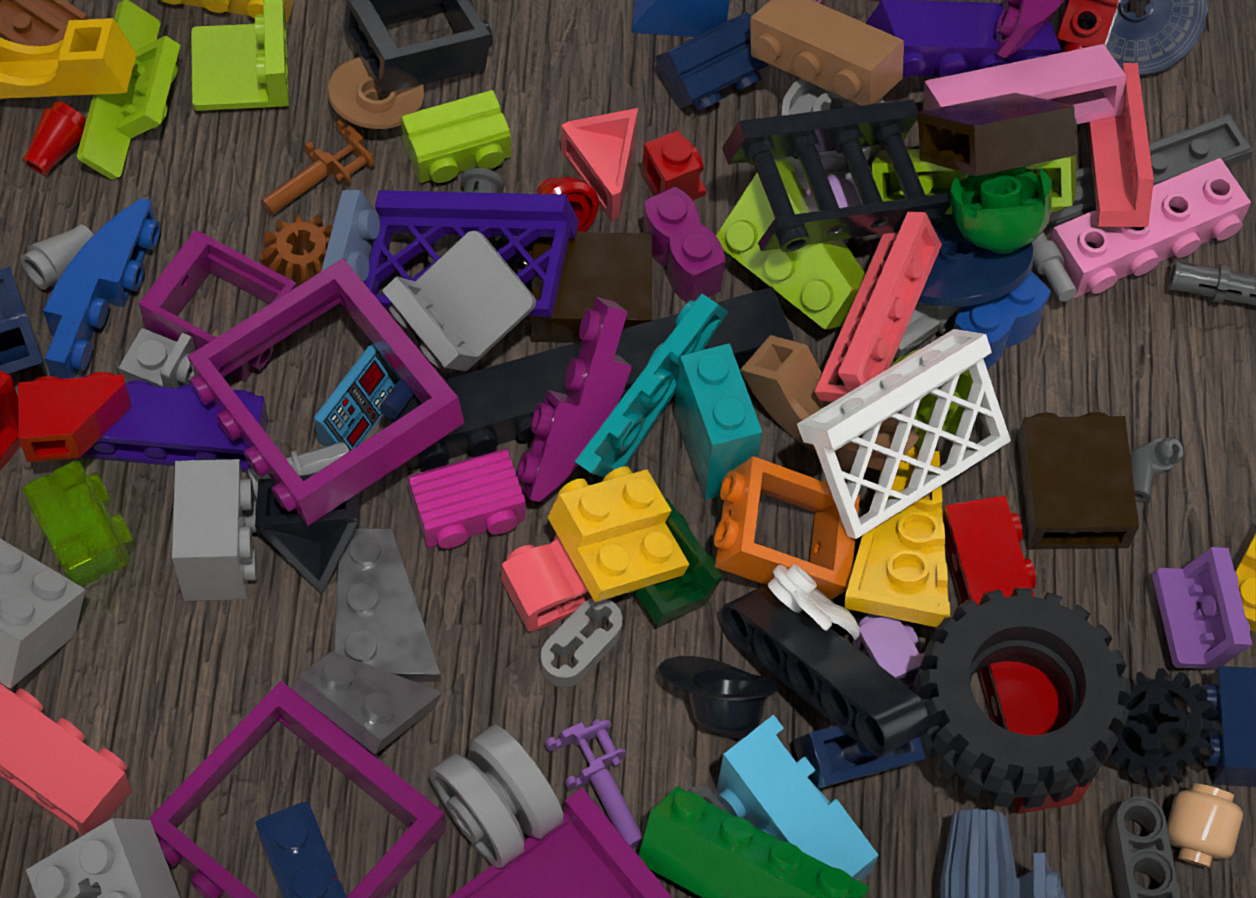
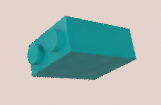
[674,343,762,500]

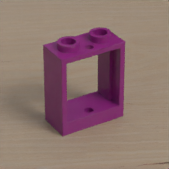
[139,229,297,382]

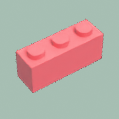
[0,684,132,836]

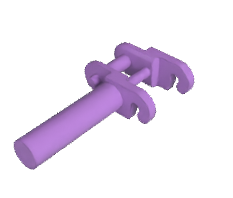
[545,719,643,849]

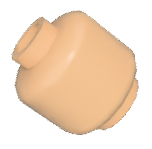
[1167,783,1243,868]

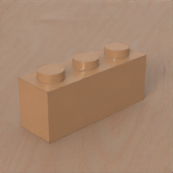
[750,0,904,106]

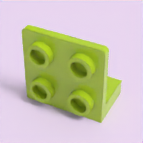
[191,0,289,111]

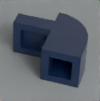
[0,266,43,374]

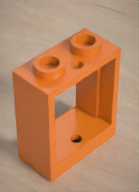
[714,456,860,600]

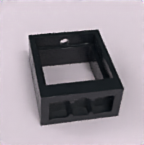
[344,0,493,95]

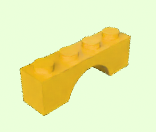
[0,18,137,99]

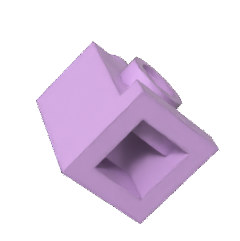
[852,614,925,688]

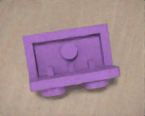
[1152,547,1252,669]

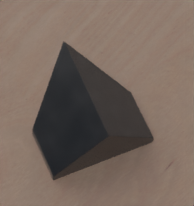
[255,474,360,595]

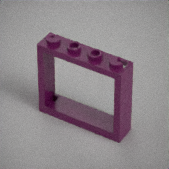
[187,258,464,526]
[148,681,446,898]

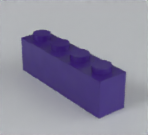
[866,0,1061,78]
[61,376,268,473]

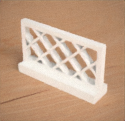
[797,329,1011,539]

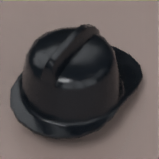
[659,656,779,739]

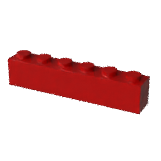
[942,495,1093,814]

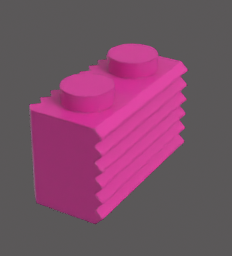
[408,448,525,549]

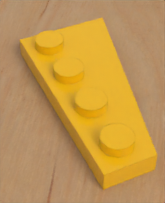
[844,446,950,627]

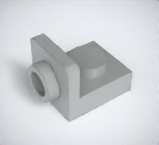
[118,328,196,388]

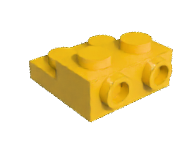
[547,466,690,602]

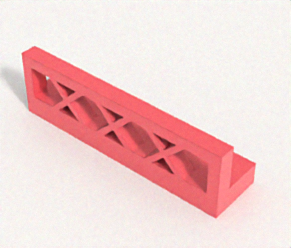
[1087,63,1154,227]
[814,212,942,402]

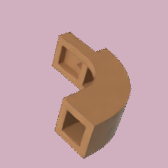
[741,335,920,472]

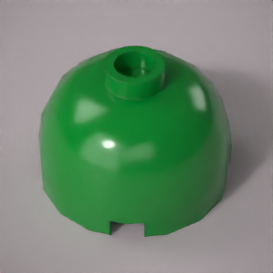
[950,166,1052,254]

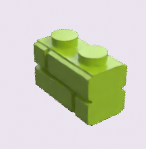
[400,90,511,183]

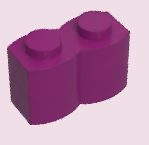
[643,187,725,303]

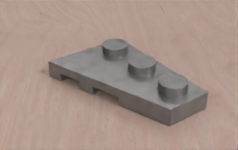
[334,529,441,682]

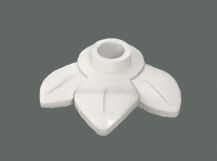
[768,564,860,640]

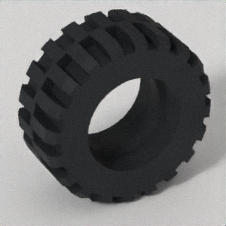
[913,588,1131,808]

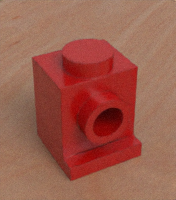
[1057,0,1120,52]
[642,130,706,201]

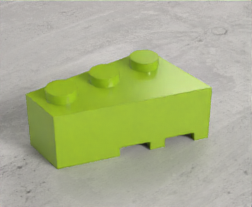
[716,159,865,330]

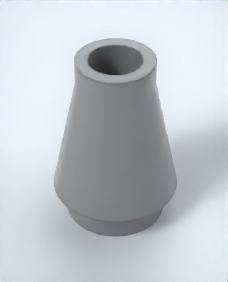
[21,224,93,290]

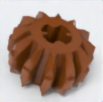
[260,212,333,287]

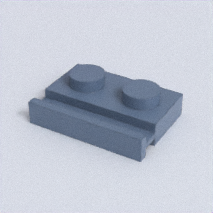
[321,190,380,282]

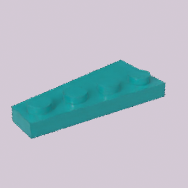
[575,293,729,477]

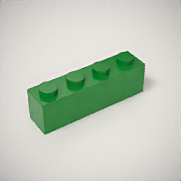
[639,786,870,898]

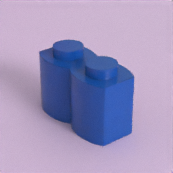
[953,271,1051,369]

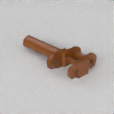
[261,119,375,216]

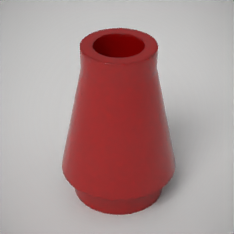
[22,101,86,176]

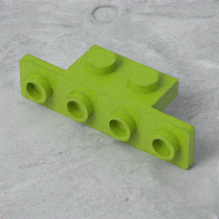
[77,0,180,180]

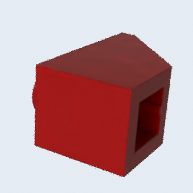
[18,372,131,462]

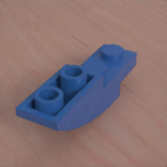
[43,198,160,379]

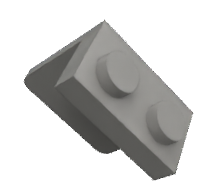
[382,231,536,371]

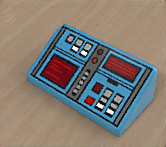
[314,343,401,451]

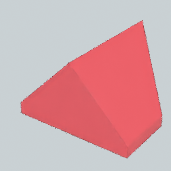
[561,108,638,222]

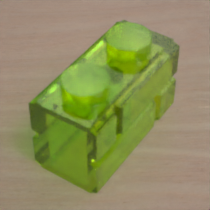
[22,461,133,587]

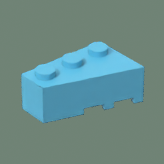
[717,714,878,881]

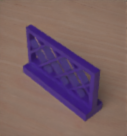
[364,190,579,317]

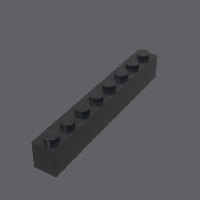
[391,287,794,470]

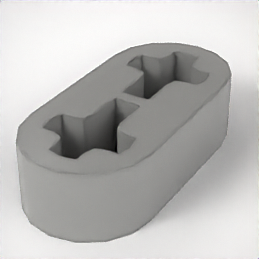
[540,598,623,688]

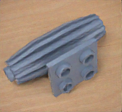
[940,809,1067,898]

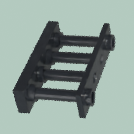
[722,99,951,252]

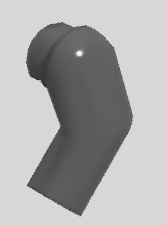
[1130,437,1183,502]

